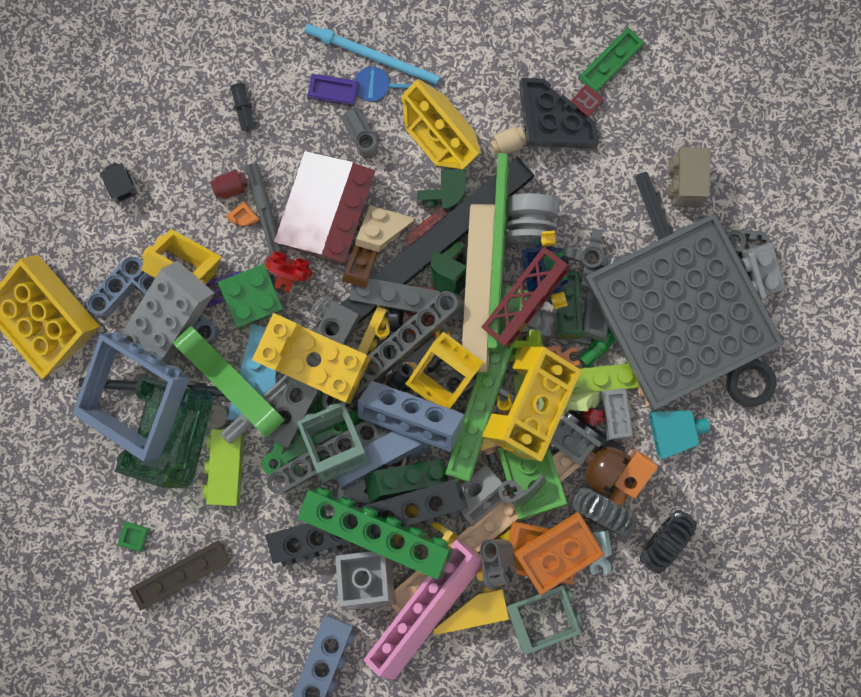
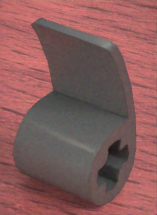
[498,473,547,508]

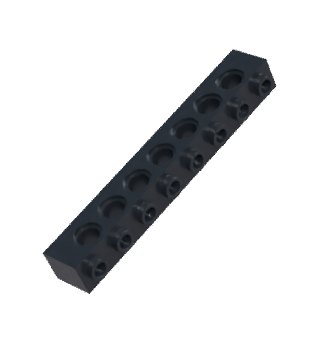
[265,479,468,567]

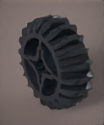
[640,510,697,574]

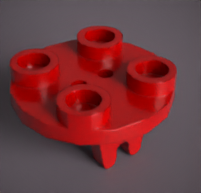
[264,251,313,292]

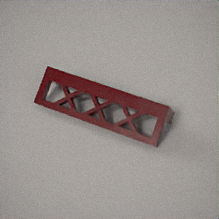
[481,247,571,349]

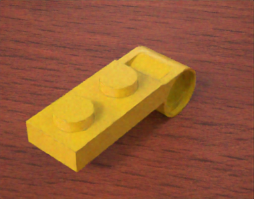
[357,306,388,355]

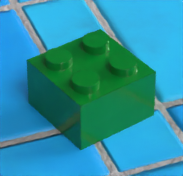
[218,264,284,330]

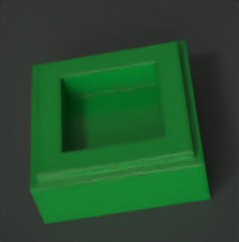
[118,521,150,552]

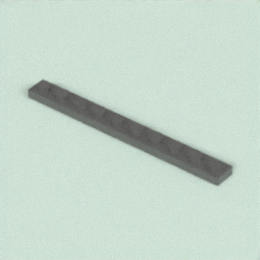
[349,278,592,345]

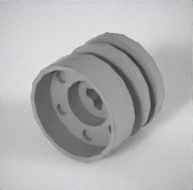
[506,193,558,246]

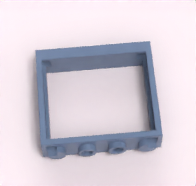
[72,331,190,462]

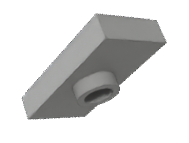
[600,389,633,441]

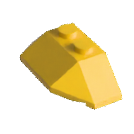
[401,79,481,169]

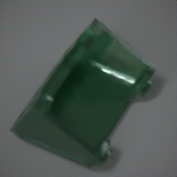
[115,375,213,488]

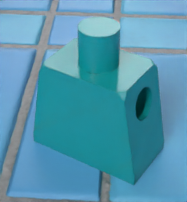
[648,410,710,460]

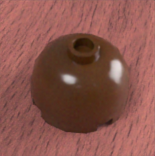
[584,446,631,496]

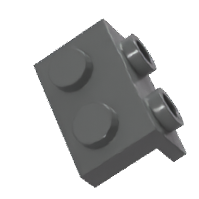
[550,412,602,465]

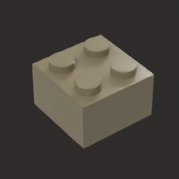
[667,147,710,207]

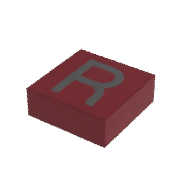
[571,84,604,118]

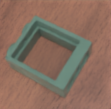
[297,402,370,483]
[506,584,583,655]

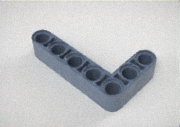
[87,256,219,345]

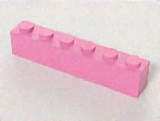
[364,540,482,680]

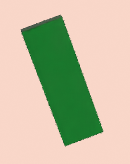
[578,27,645,93]

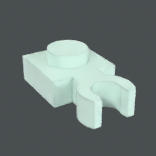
[590,530,612,575]

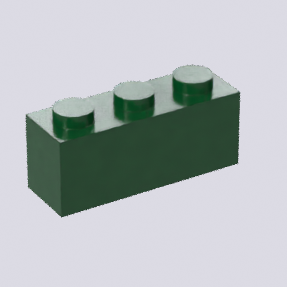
[364,459,448,503]

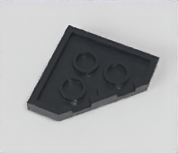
[519,78,599,149]

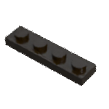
[129,540,231,611]

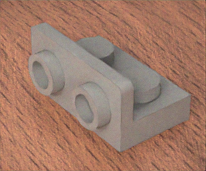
[741,242,785,300]

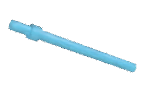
[304,23,440,86]

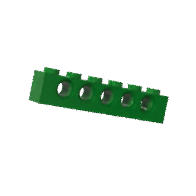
[297,487,454,580]

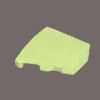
[539,391,601,415]

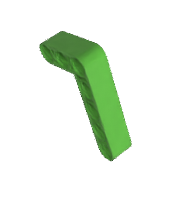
[173,325,285,438]

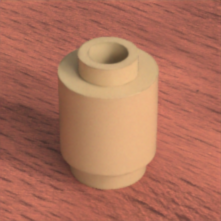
[490,126,526,155]

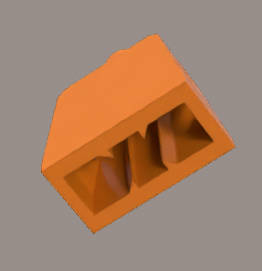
[609,448,658,506]

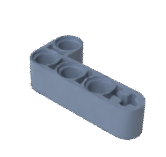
[335,431,431,490]

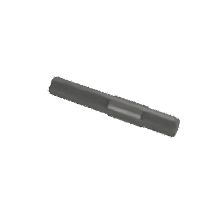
[246,163,283,255]

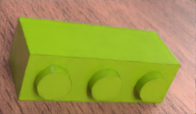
[203,429,245,506]

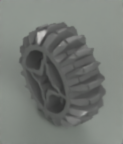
[570,488,638,538]

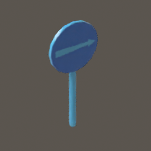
[354,66,435,102]

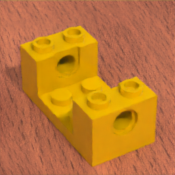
[252,313,371,404]
[482,346,582,462]

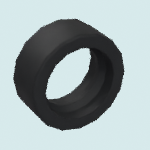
[726,359,777,407]

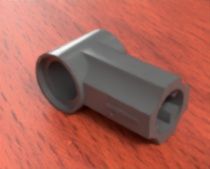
[341,108,378,158]

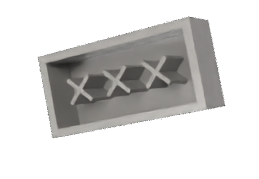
[122,261,215,364]

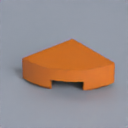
[225,202,260,226]

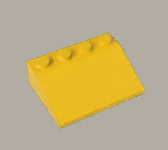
[0,255,100,380]

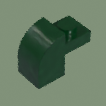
[417,169,466,214]
[431,241,467,297]

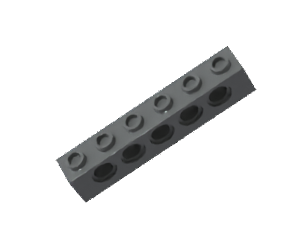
[261,300,361,448]

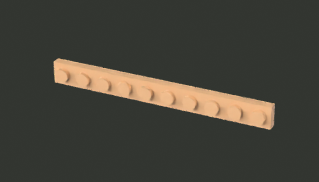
[391,450,584,614]

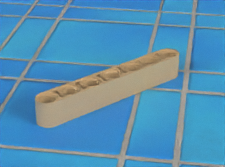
[462,204,495,372]

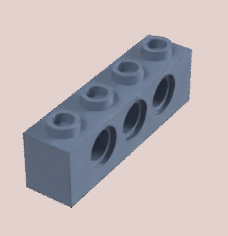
[358,381,464,452]
[292,614,356,697]

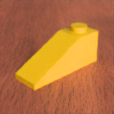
[433,586,509,635]

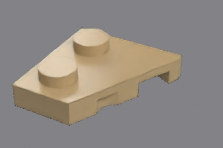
[355,205,414,252]

